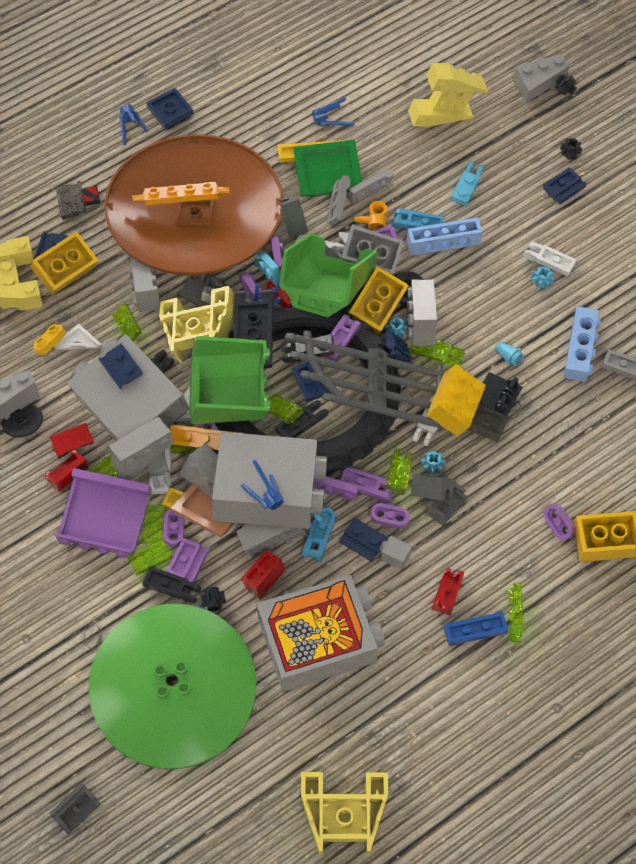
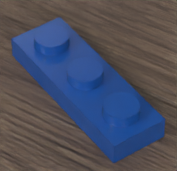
[443,612,509,646]

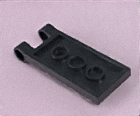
[234,289,274,369]

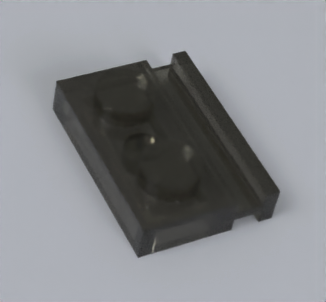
[56,181,87,220]
[467,404,509,442]

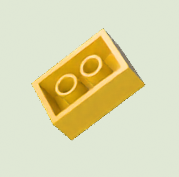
[30,231,99,296]
[349,266,409,335]
[427,364,486,436]
[574,511,636,562]

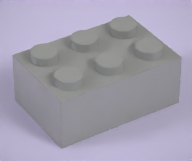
[341,225,404,275]
[407,280,437,346]

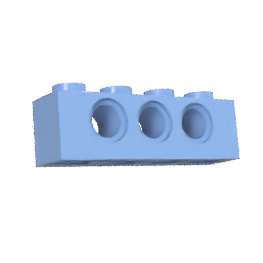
[407,218,482,256]
[564,306,601,382]

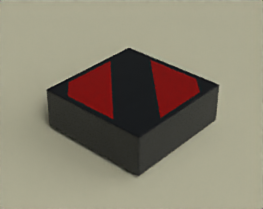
[80,186,101,207]

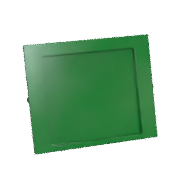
[293,139,362,197]

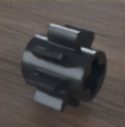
[556,74,577,95]
[560,138,582,160]
[200,587,226,612]

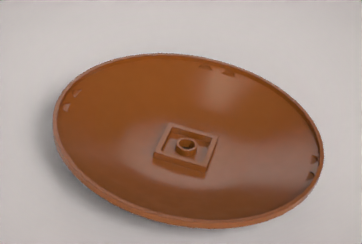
[104,134,283,275]

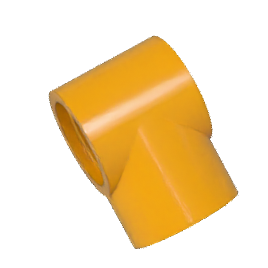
[354,201,387,231]

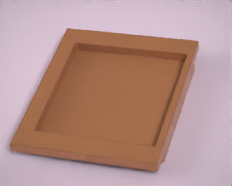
[171,483,235,538]

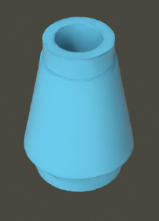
[495,342,524,366]

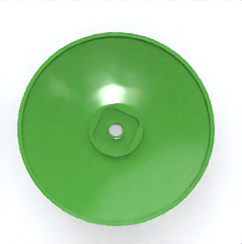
[89,604,256,770]

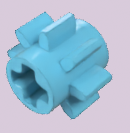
[532,266,554,289]
[385,316,408,338]
[421,450,446,475]

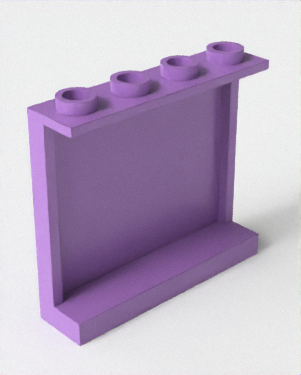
[54,468,152,558]

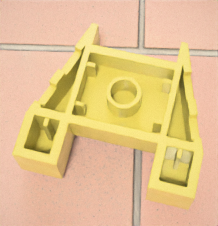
[408,63,488,127]
[0,236,43,310]
[159,286,235,364]
[301,772,388,855]

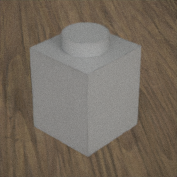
[379,536,412,570]

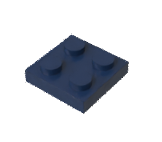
[146,88,194,129]

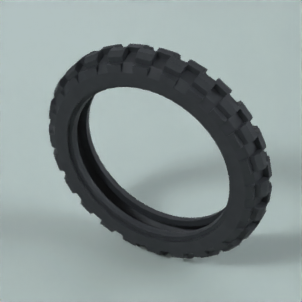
[215,306,401,475]

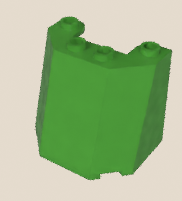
[279,233,378,317]
[189,336,271,424]

